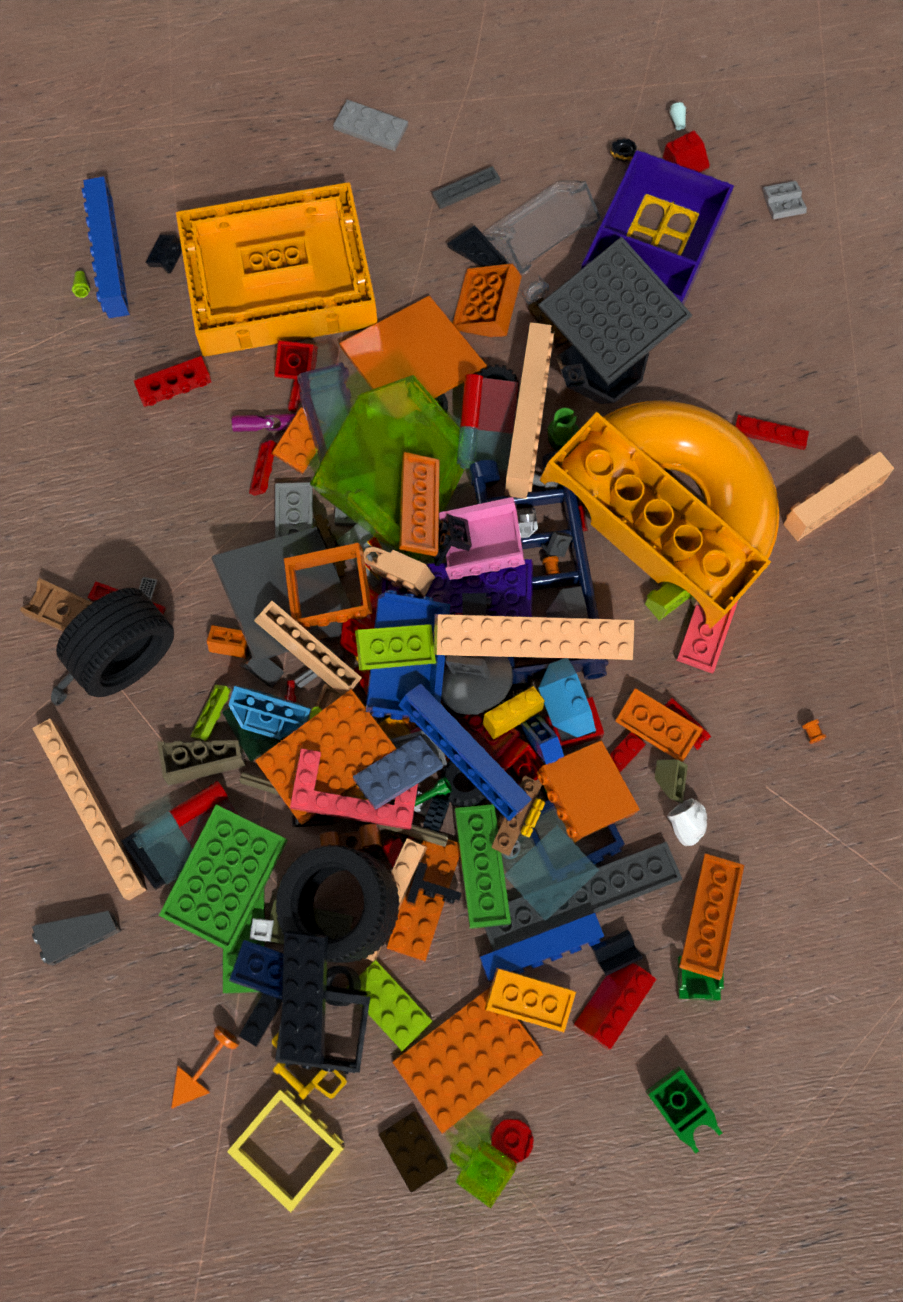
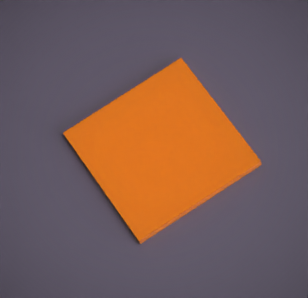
[339,296,487,420]

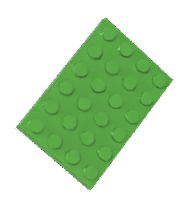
[159,805,288,952]

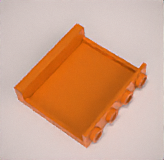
[537,740,640,843]

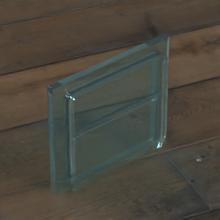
[504,826,599,921]

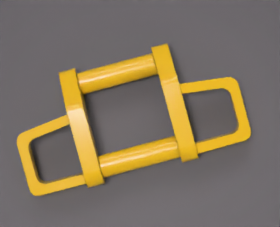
[272,1032,347,1100]

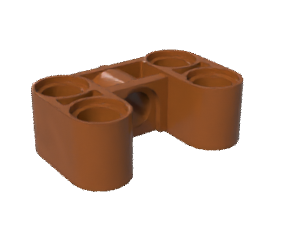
[319,824,383,852]

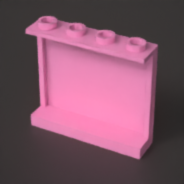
[439,497,525,580]

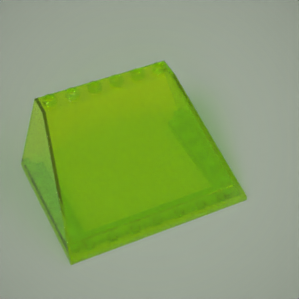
[310,375,476,561]

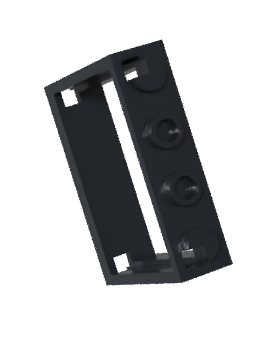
[275,985,371,1074]

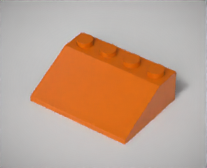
[452,263,522,337]

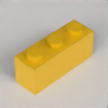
[483,686,545,739]

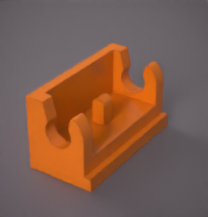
[206,625,248,658]

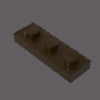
[528,297,569,349]

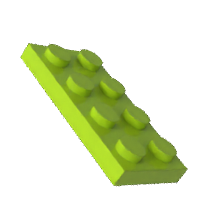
[355,624,436,670]
[347,960,432,1051]

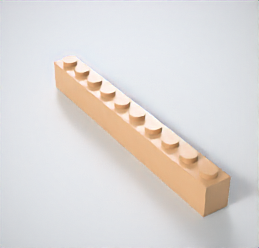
[32,718,147,900]

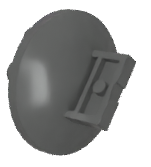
[441,655,513,715]

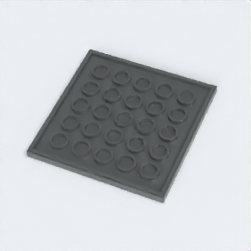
[539,236,692,385]
[211,527,352,662]

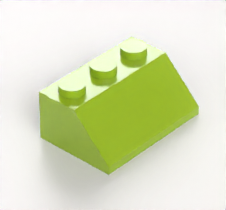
[645,582,692,621]

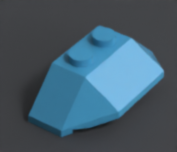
[538,658,596,738]
[228,686,311,740]

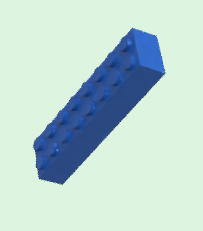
[82,177,130,318]

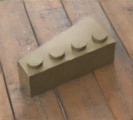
[157,740,246,785]

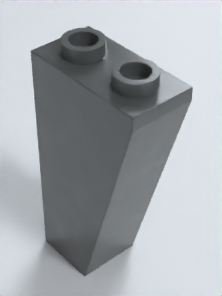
[32,911,121,966]

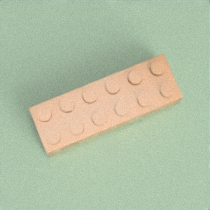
[783,452,894,541]

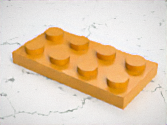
[485,968,576,1032]

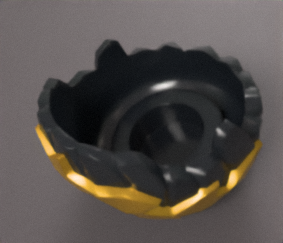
[610,138,637,162]

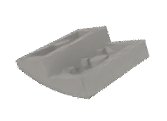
[763,181,807,219]

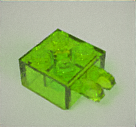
[449,1138,517,1208]

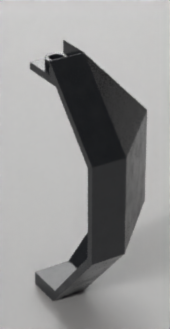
[556,345,649,404]

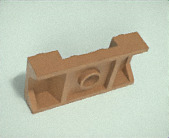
[20,578,92,632]

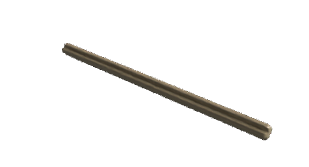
[239,772,448,847]

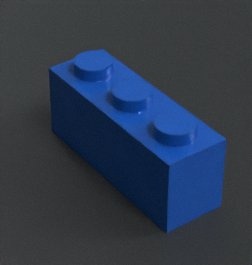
[521,714,564,764]

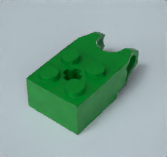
[645,1066,722,1154]

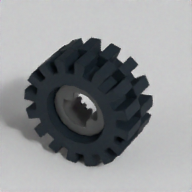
[423,796,450,832]

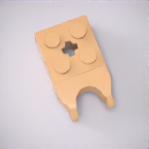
[364,547,435,597]

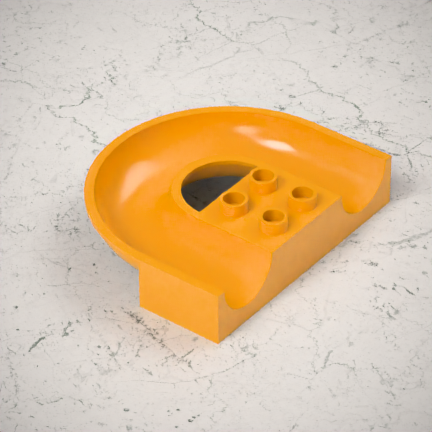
[540,400,779,629]

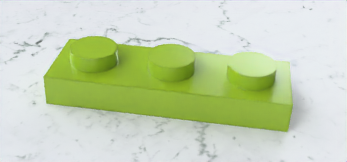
[190,685,231,742]

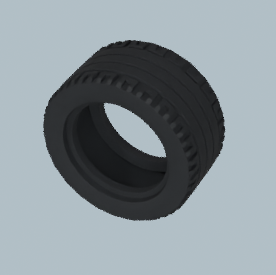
[56,588,174,697]
[276,845,400,963]

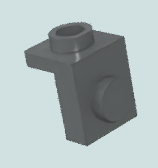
[541,531,572,557]

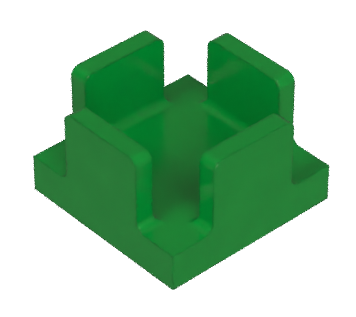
[678,956,724,1001]

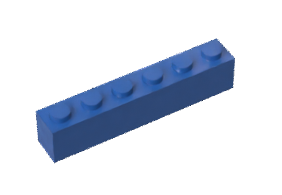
[480,913,604,982]

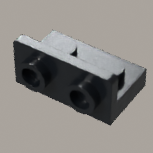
[145,235,182,274]

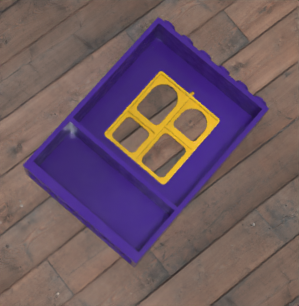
[581,150,734,305]

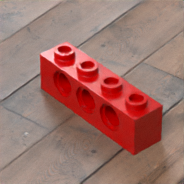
[134,356,212,407]

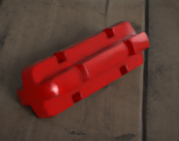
[288,379,304,412]

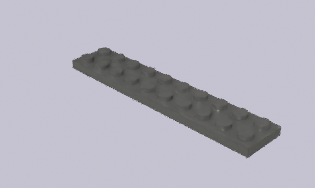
[484,842,682,952]

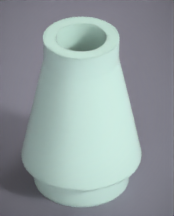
[669,102,686,130]

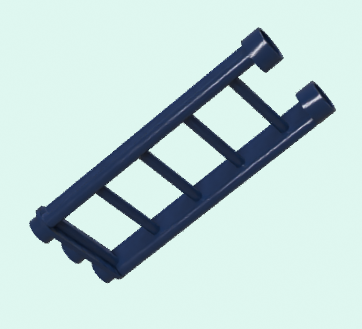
[468,451,609,690]

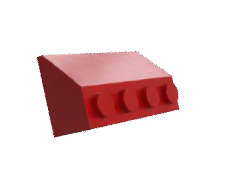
[574,963,657,1050]

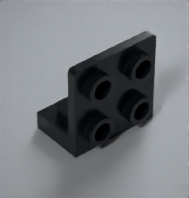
[432,514,472,567]

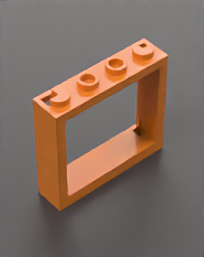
[284,543,372,630]

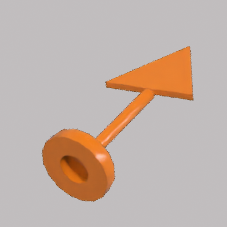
[171,1026,240,1109]

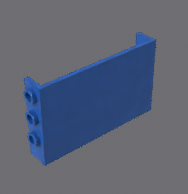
[366,590,450,722]

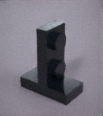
[407,862,461,906]

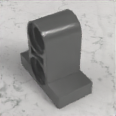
[239,652,284,688]

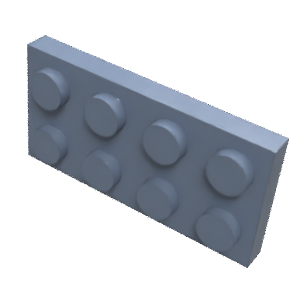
[353,735,443,810]

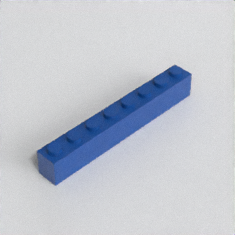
[399,684,532,821]

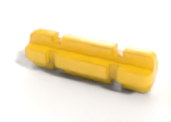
[520,798,545,837]

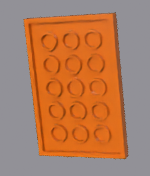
[255,689,397,825]
[392,987,543,1134]

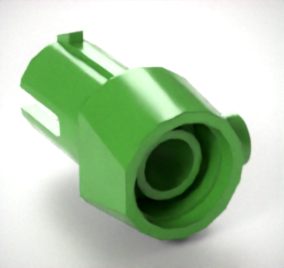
[548,408,579,451]

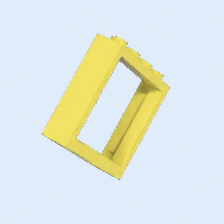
[227,1089,345,1212]

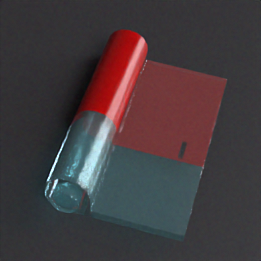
[457,374,518,470]
[133,781,239,885]

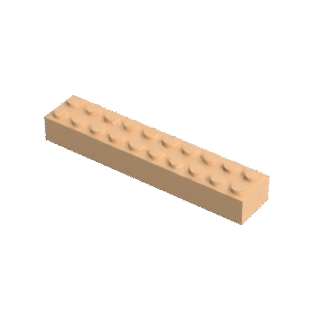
[505,322,554,499]
[434,614,634,660]

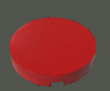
[491,1118,534,1164]

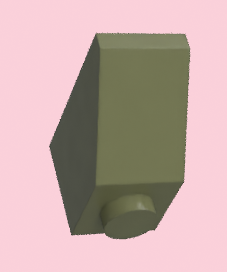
[655,759,688,803]

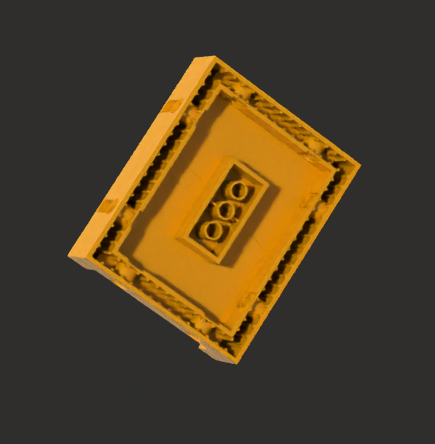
[176,182,378,357]

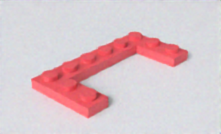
[290,749,418,830]

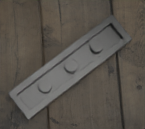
[432,166,501,209]

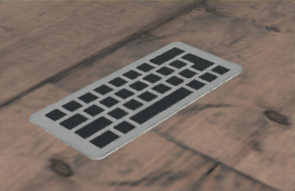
[139,577,157,600]

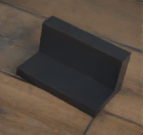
[591,930,643,976]

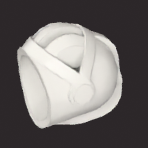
[667,799,707,846]

